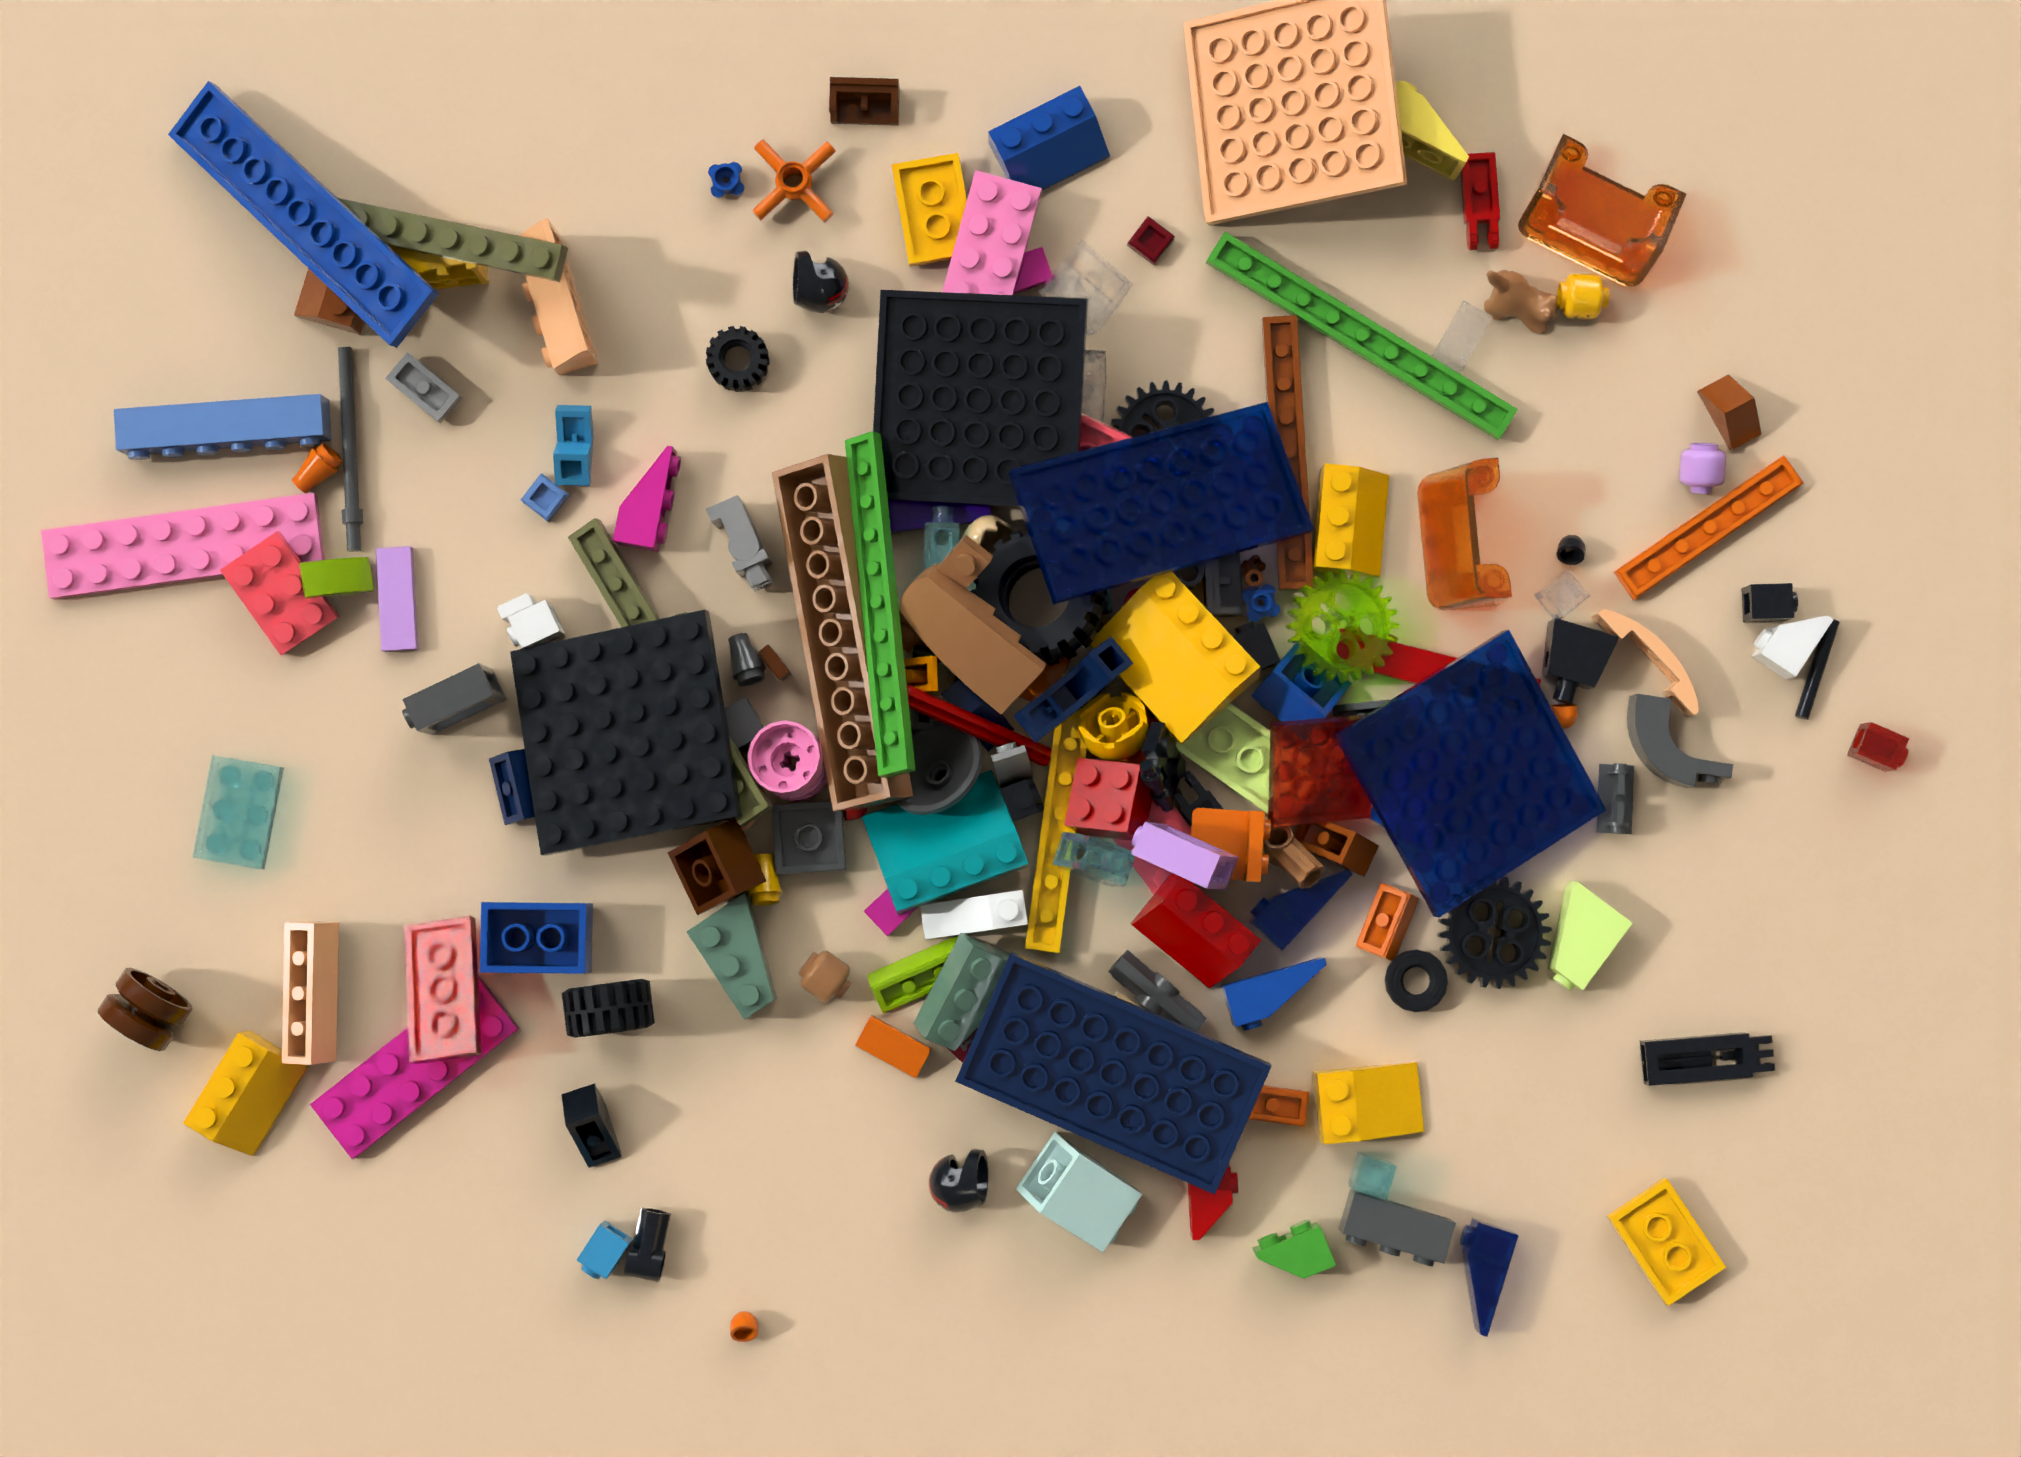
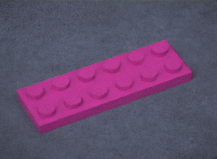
[310,974,520,1159]

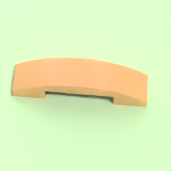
[1591,609,1699,717]

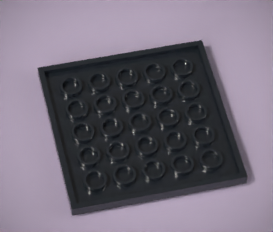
[873,290,1089,510]
[510,609,742,856]

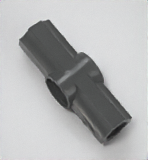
[1108,950,1207,1031]

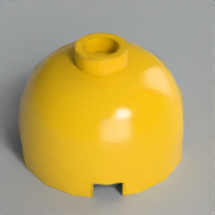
[1078,692,1149,761]

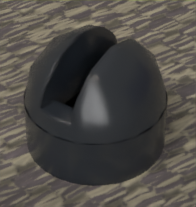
[1556,535,1586,565]

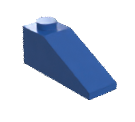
[1221,957,1327,1031]

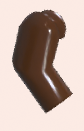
[1241,555,1266,589]

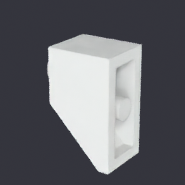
[1751,615,1833,679]

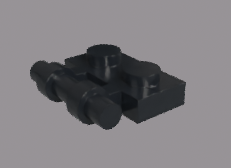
[1140,722,1186,812]

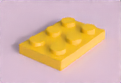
[891,153,967,267]
[1607,1178,1726,1306]

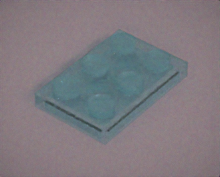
[193,755,284,869]

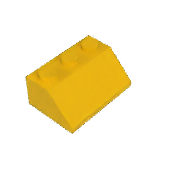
[1312,463,1389,578]
[183,1030,309,1156]

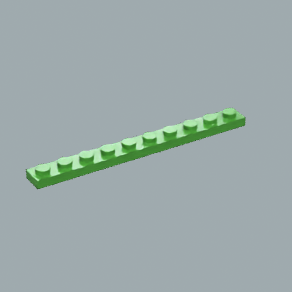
[1206,232,1518,440]
[845,431,916,778]

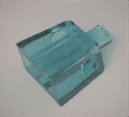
[924,506,960,570]
[1052,832,1135,886]

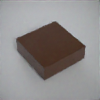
[758,644,792,681]

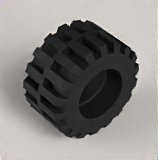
[562,979,655,1038]

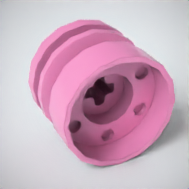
[747,720,828,802]

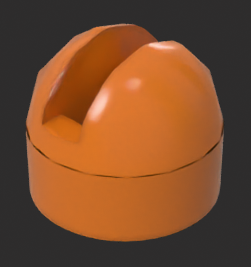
[1549,704,1578,729]
[730,1311,758,1342]

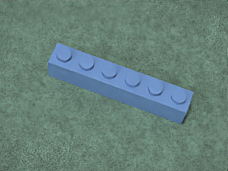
[114,394,332,460]

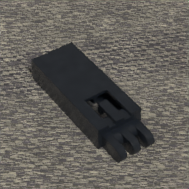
[1640,1032,1775,1086]

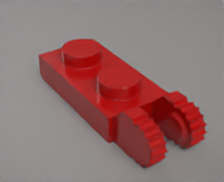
[1460,152,1500,250]

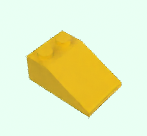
[1313,1062,1424,1145]

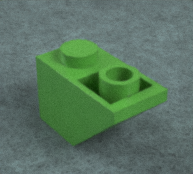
[1252,1220,1336,1279]

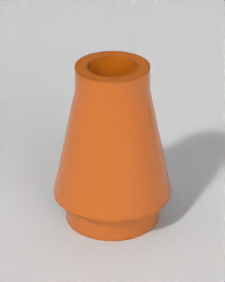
[291,443,343,494]

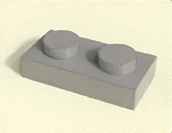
[386,352,462,424]

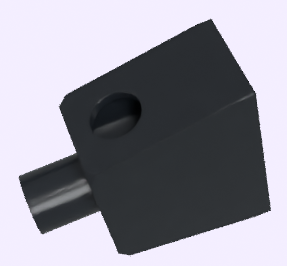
[1542,618,1619,704]

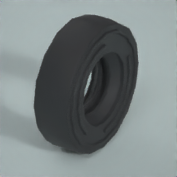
[1385,950,1448,1012]

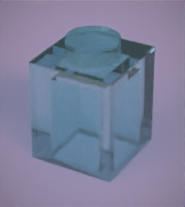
[1348,1152,1397,1200]

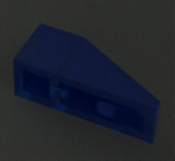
[1249,869,1353,951]
[1460,1218,1519,1337]

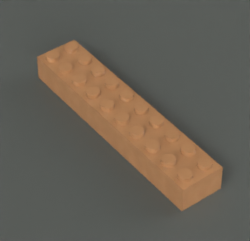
[772,454,913,811]

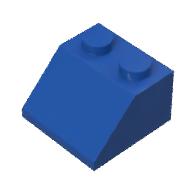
[1251,638,1352,741]

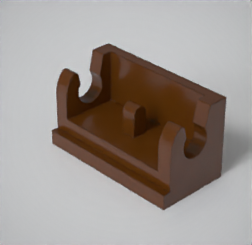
[829,77,900,126]

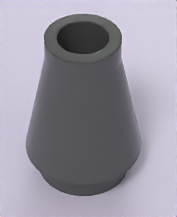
[728,633,766,687]

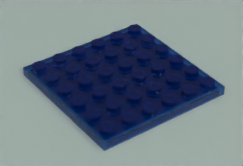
[1334,630,1606,917]

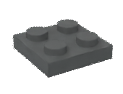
[772,801,846,874]

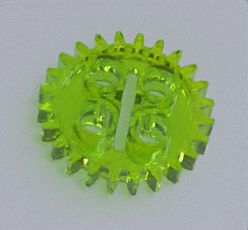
[1286,569,1399,683]

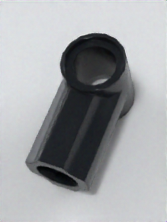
[624,1208,671,1282]

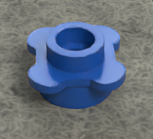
[708,162,744,198]
[1242,584,1280,622]

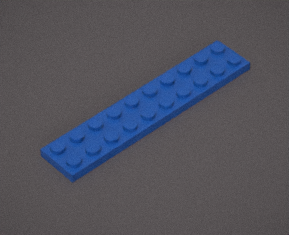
[168,81,439,348]

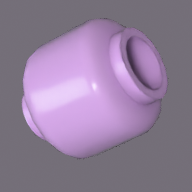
[1679,443,1726,494]

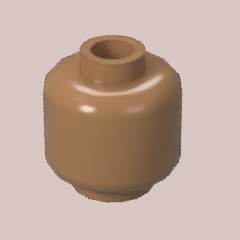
[798,951,851,1002]

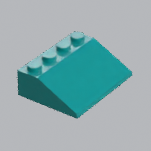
[862,770,1029,915]

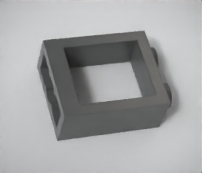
[402,663,507,735]

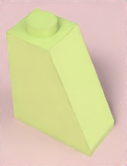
[1548,881,1633,991]

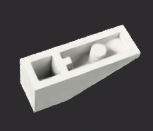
[920,890,1028,939]

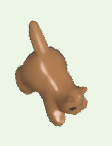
[1484,270,1558,334]

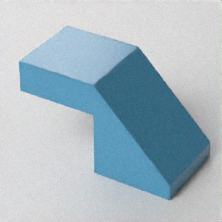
[553,405,594,486]

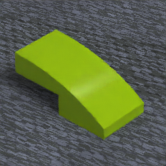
[299,557,374,599]

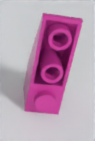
[613,445,681,552]

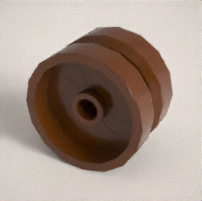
[98,968,193,1051]

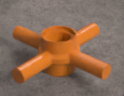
[752,139,836,223]

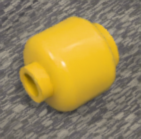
[1557,274,1610,320]

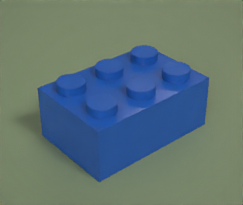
[480,902,593,974]

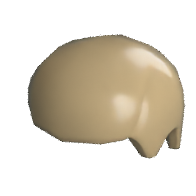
[963,515,1013,555]

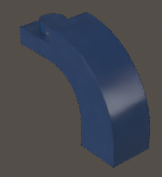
[1014,636,1133,743]

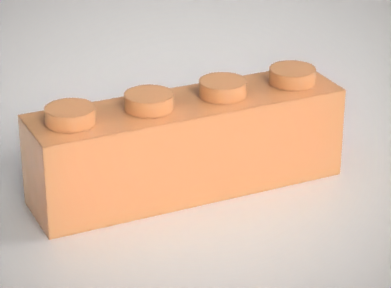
[282,921,339,1065]

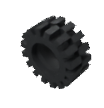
[706,326,770,392]

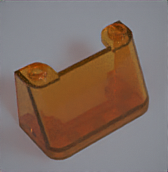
[1518,134,1686,286]
[1417,457,1512,610]

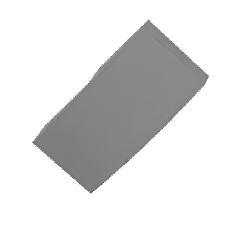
[991,742,1033,788]

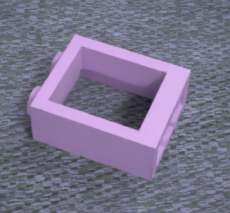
[1131,821,1239,889]

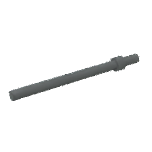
[338,347,363,552]

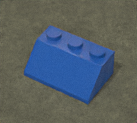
[988,86,1110,191]

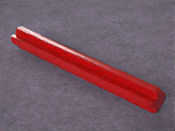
[907,685,1052,766]

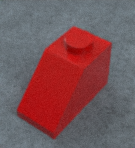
[1187,1164,1238,1240]

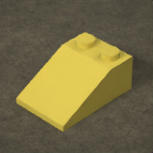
[1395,81,1469,181]

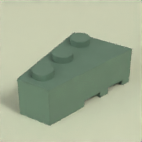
[687,893,777,1019]
[913,933,1010,1051]

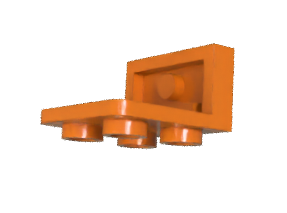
[1191,808,1271,882]

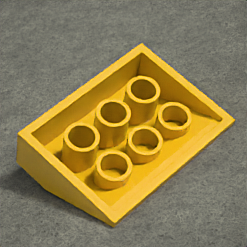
[1090,566,1260,745]

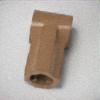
[1263,822,1324,889]

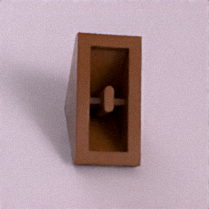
[1697,374,1762,451]

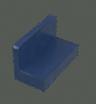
[489,749,535,825]

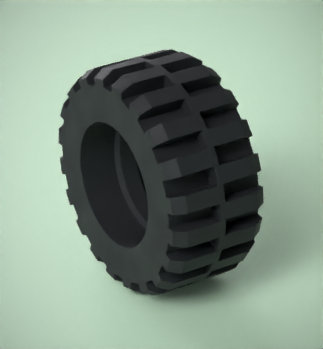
[970,528,1108,666]

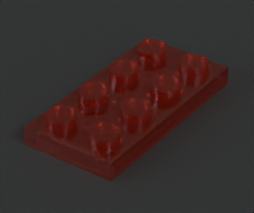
[404,915,482,1064]

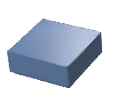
[520,473,570,522]

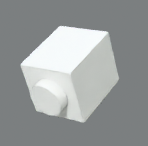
[507,600,565,649]

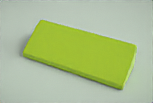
[867,935,959,1014]

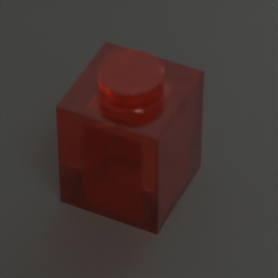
[1847,722,1909,772]

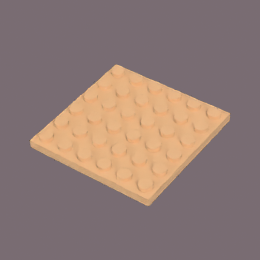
[1183,0,1407,225]

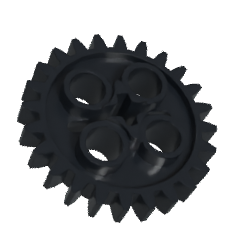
[1111,380,1221,493]
[1437,876,1552,989]

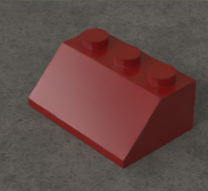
[1130,873,1262,988]

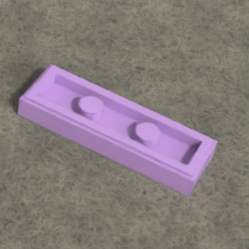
[376,546,418,652]

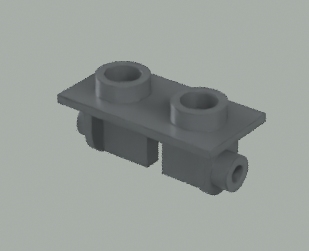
[1596,763,1634,834]

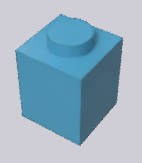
[577,1220,634,1279]

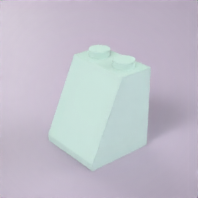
[1016,1132,1142,1253]

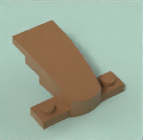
[899,534,1046,715]

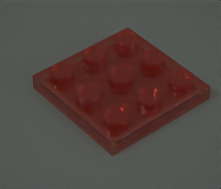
[1268,714,1374,827]

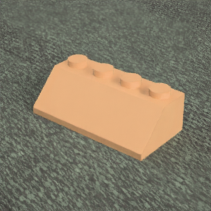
[519,218,598,375]

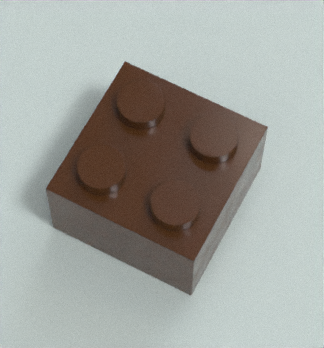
[668,818,766,915]

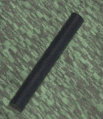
[1795,619,1840,720]

